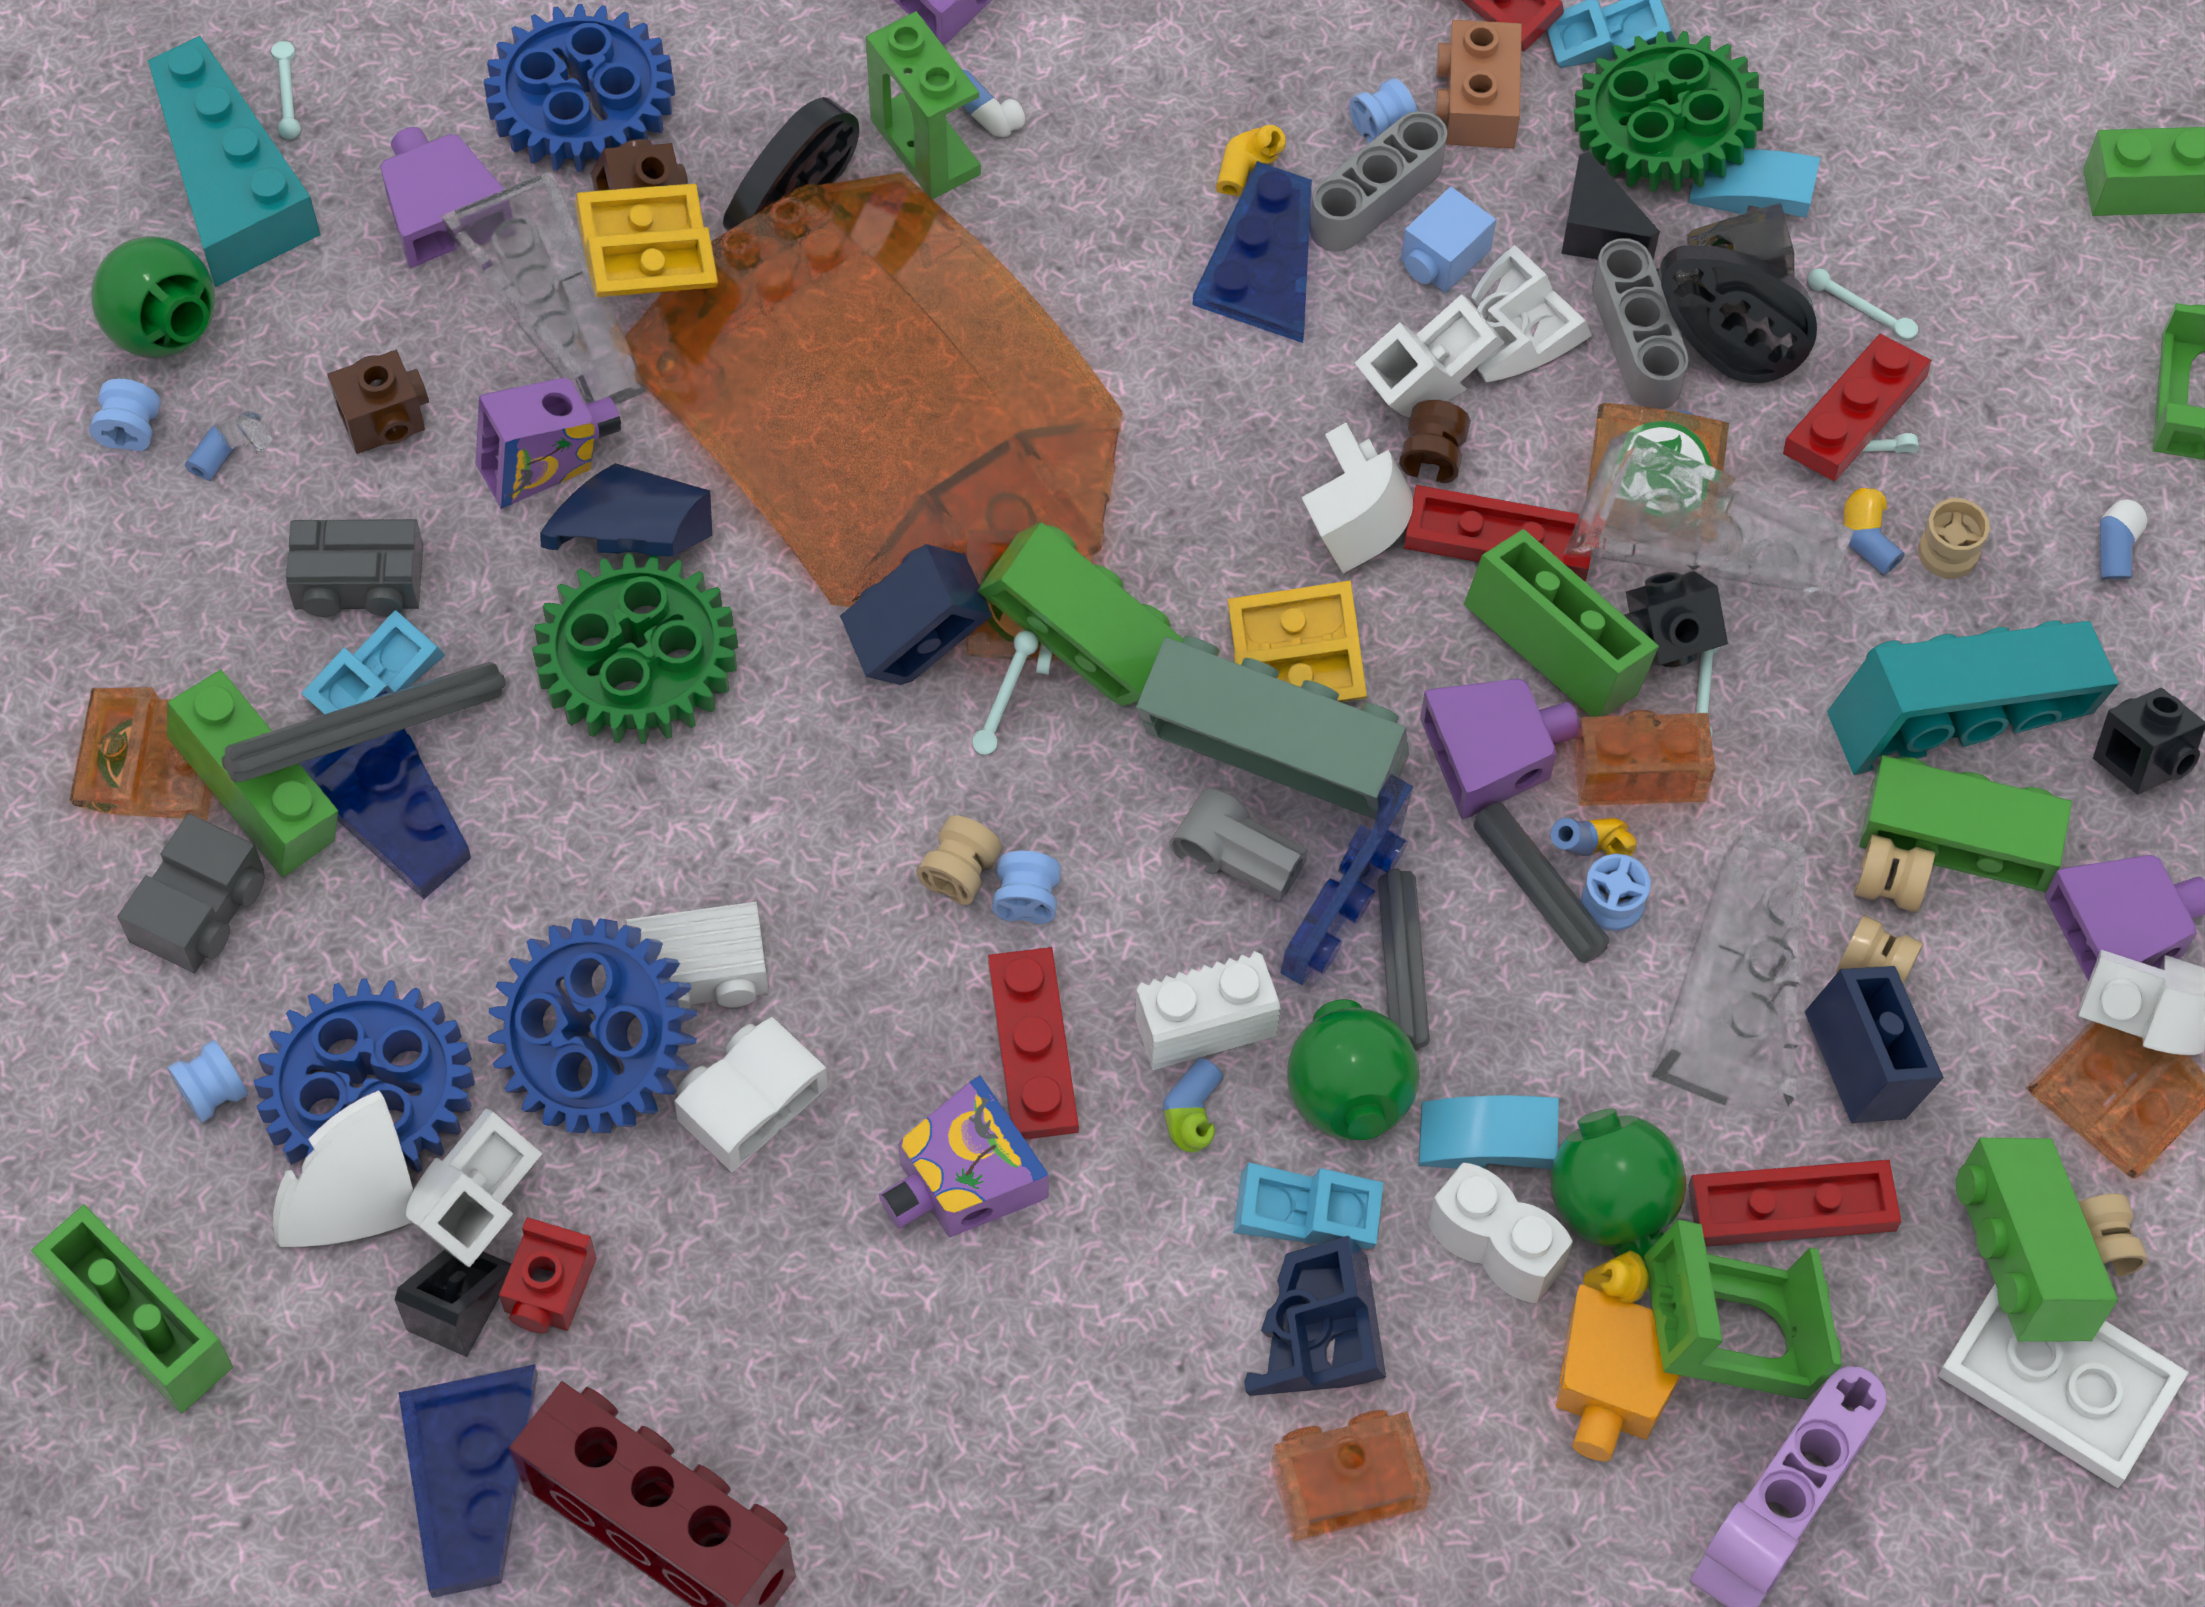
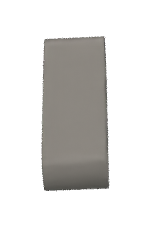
[1309,111,1447,252]
[1592,239,1689,410]

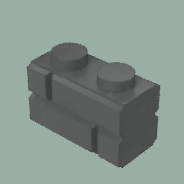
[286,519,424,617]

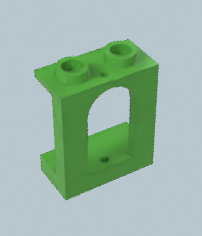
[866,11,981,200]
[2153,303,2205,460]
[1644,1219,1842,1400]

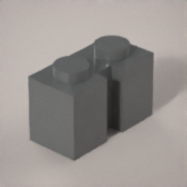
[117,813,265,974]

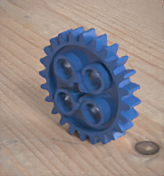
[484,4,675,172]
[488,918,697,1134]
[254,978,475,1173]

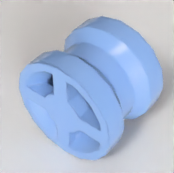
[1349,78,1418,144]
[89,378,161,451]
[992,850,1061,924]
[1581,854,1651,931]
[167,1040,248,1123]

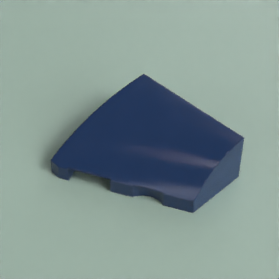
[540,463,712,557]
[1244,1235,1386,1396]

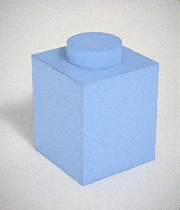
[1401,187,1496,293]

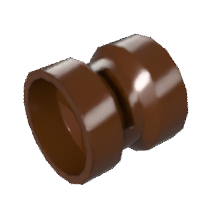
[1399,400,1471,483]

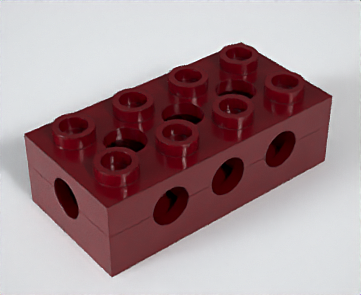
[509,1381,796,1607]

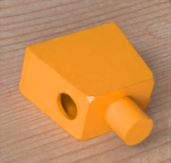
[1556,1284,1682,1462]

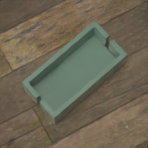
[1136,636,1409,822]

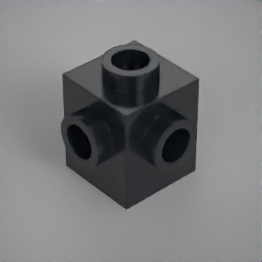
[1624,571,1728,667]
[2092,687,2205,795]

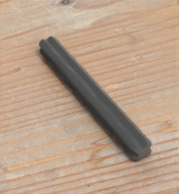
[222,662,506,782]

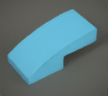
[1547,0,1676,68]
[1688,149,1820,218]
[301,610,445,714]
[1418,1095,1559,1169]
[1233,1162,1384,1249]

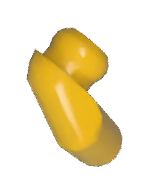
[1216,124,1286,197]
[1583,1250,1649,1303]

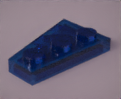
[1192,161,1312,343]
[299,689,471,899]
[1280,774,1413,986]
[398,1364,538,1598]

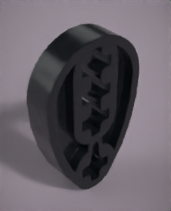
[723,97,860,246]
[1659,245,1817,383]

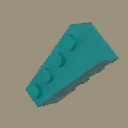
[148,35,321,287]
[1827,620,2119,775]

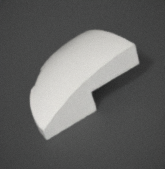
[1471,245,1592,382]
[273,1090,413,1247]

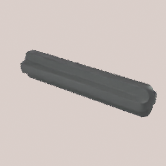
[1474,802,1609,963]
[1378,868,1430,1051]

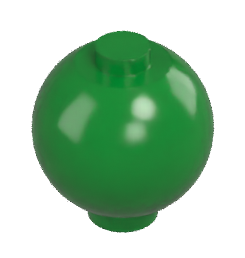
[91,236,215,358]
[1287,999,1420,1140]
[1551,1108,1686,1260]

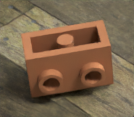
[1435,20,1522,149]

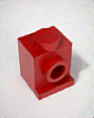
[499,1217,597,1334]

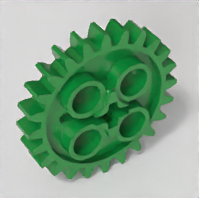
[1574,31,1764,192]
[532,553,738,744]

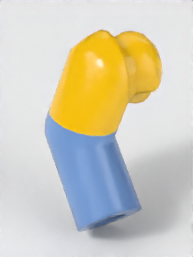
[1843,488,1905,576]
[1550,817,1637,856]

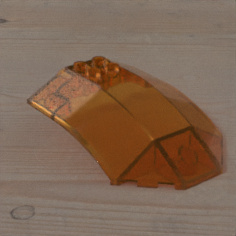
[613,172,1123,607]

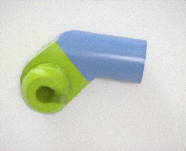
[1162,1057,1223,1153]

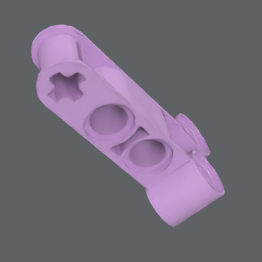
[1689,1366,1887,1607]

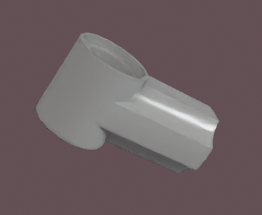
[1169,788,1308,901]

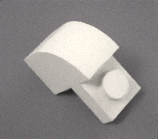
[1355,294,1504,417]
[1302,423,1413,574]
[2079,950,2205,1055]
[406,1109,543,1267]

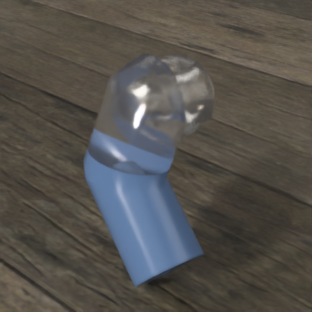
[185,411,275,481]

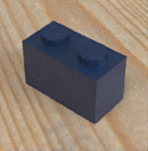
[840,543,993,685]
[1804,966,1944,1124]

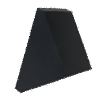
[1561,151,1660,260]
[394,1249,511,1357]

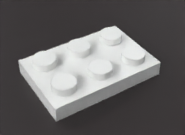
[1938,1284,2189,1488]

